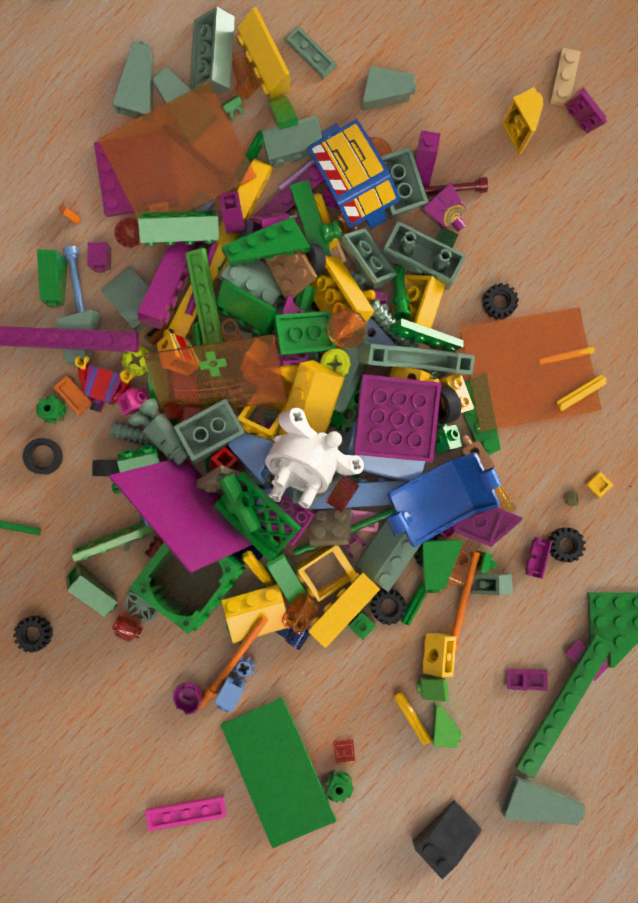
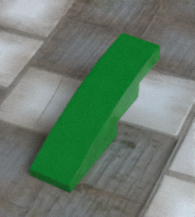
[267,96,298,130]
[289,180,332,258]

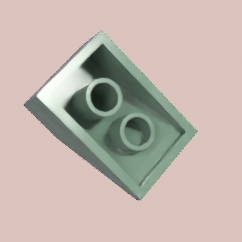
[101,266,149,333]
[174,399,245,464]

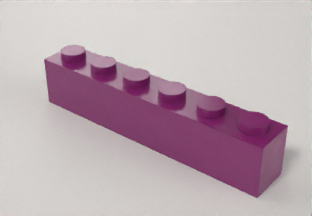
[137,241,204,329]

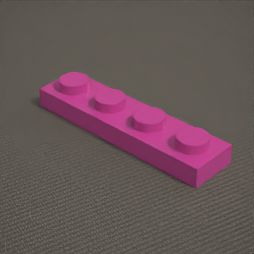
[145,795,227,831]

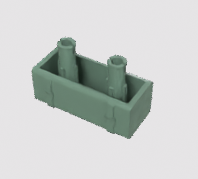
[383,221,467,290]

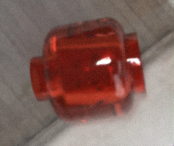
[112,613,143,642]

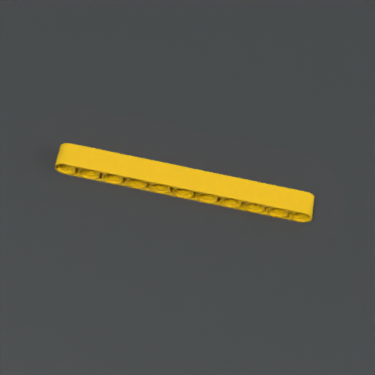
[168,158,272,339]

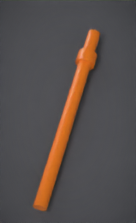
[451,551,480,651]
[199,616,268,710]

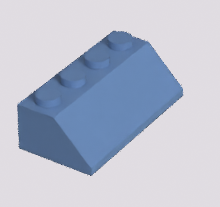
[345,422,425,482]

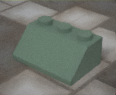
[262,115,322,167]
[381,147,428,219]
[341,228,397,291]
[217,259,281,306]
[356,520,421,591]

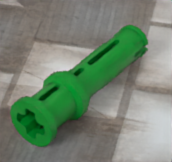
[392,266,411,321]

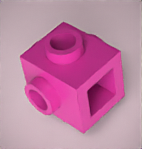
[116,387,150,416]

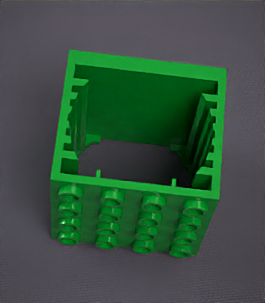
[129,543,246,634]

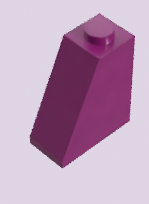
[415,130,441,187]

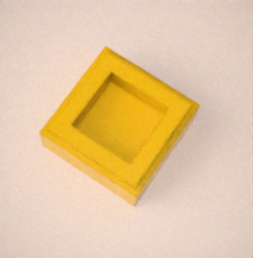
[585,471,613,498]

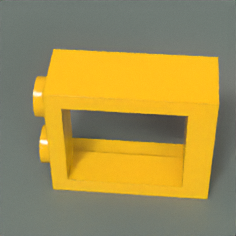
[237,384,289,442]
[296,545,357,602]

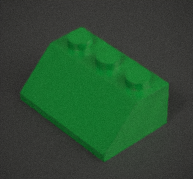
[217,279,278,338]

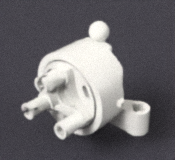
[265,408,364,508]

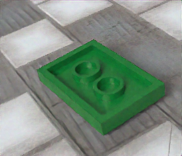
[273,311,337,356]

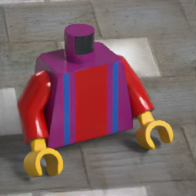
[75,355,135,413]

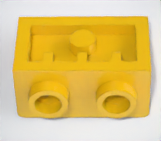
[439,373,474,413]

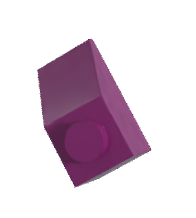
[219,191,245,233]

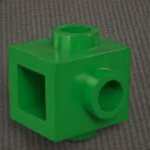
[36,396,66,424]
[435,423,463,454]
[324,769,354,803]

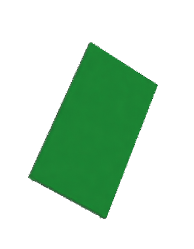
[220,697,337,848]

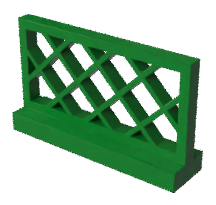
[214,472,301,561]

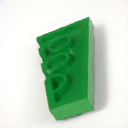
[221,216,311,266]
[462,373,501,455]

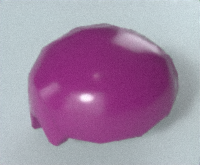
[173,682,203,715]

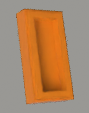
[53,375,92,416]

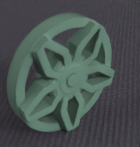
[125,590,159,622]

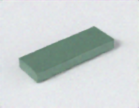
[285,26,337,80]

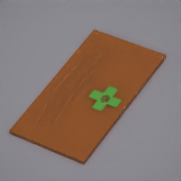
[144,334,288,417]

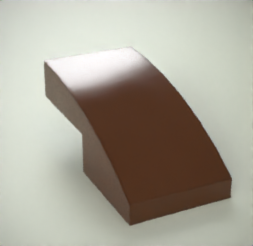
[144,309,175,345]

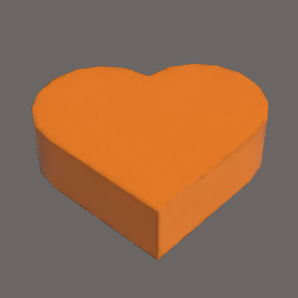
[58,203,82,225]

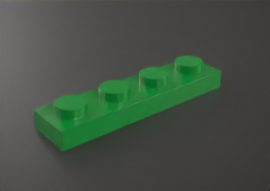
[389,319,463,352]

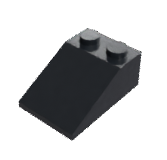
[412,800,482,880]

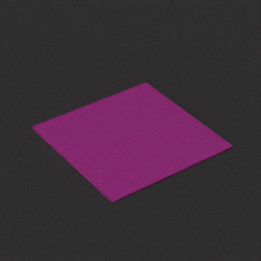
[109,458,253,574]

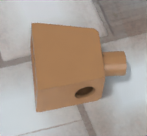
[460,435,495,470]

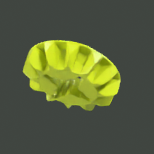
[121,346,150,376]
[320,349,351,376]

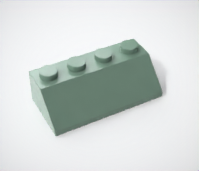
[189,7,235,94]

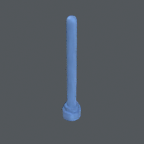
[63,246,85,313]

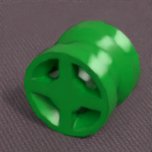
[322,220,342,243]

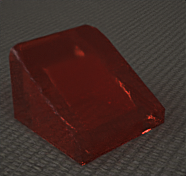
[178,406,203,424]

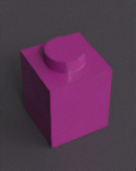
[87,242,111,273]

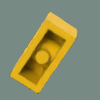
[422,633,456,678]

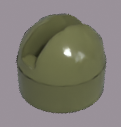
[563,490,579,506]

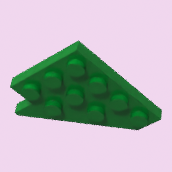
[588,592,638,668]

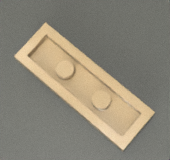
[549,48,581,107]

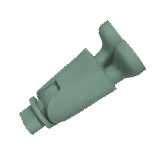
[128,398,188,465]

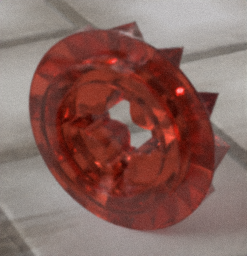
[114,218,140,248]

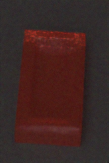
[326,475,360,512]

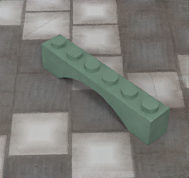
[358,342,475,375]

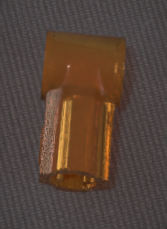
[232,57,260,100]

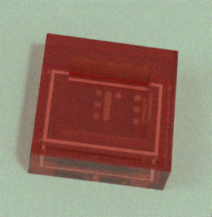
[334,739,355,763]

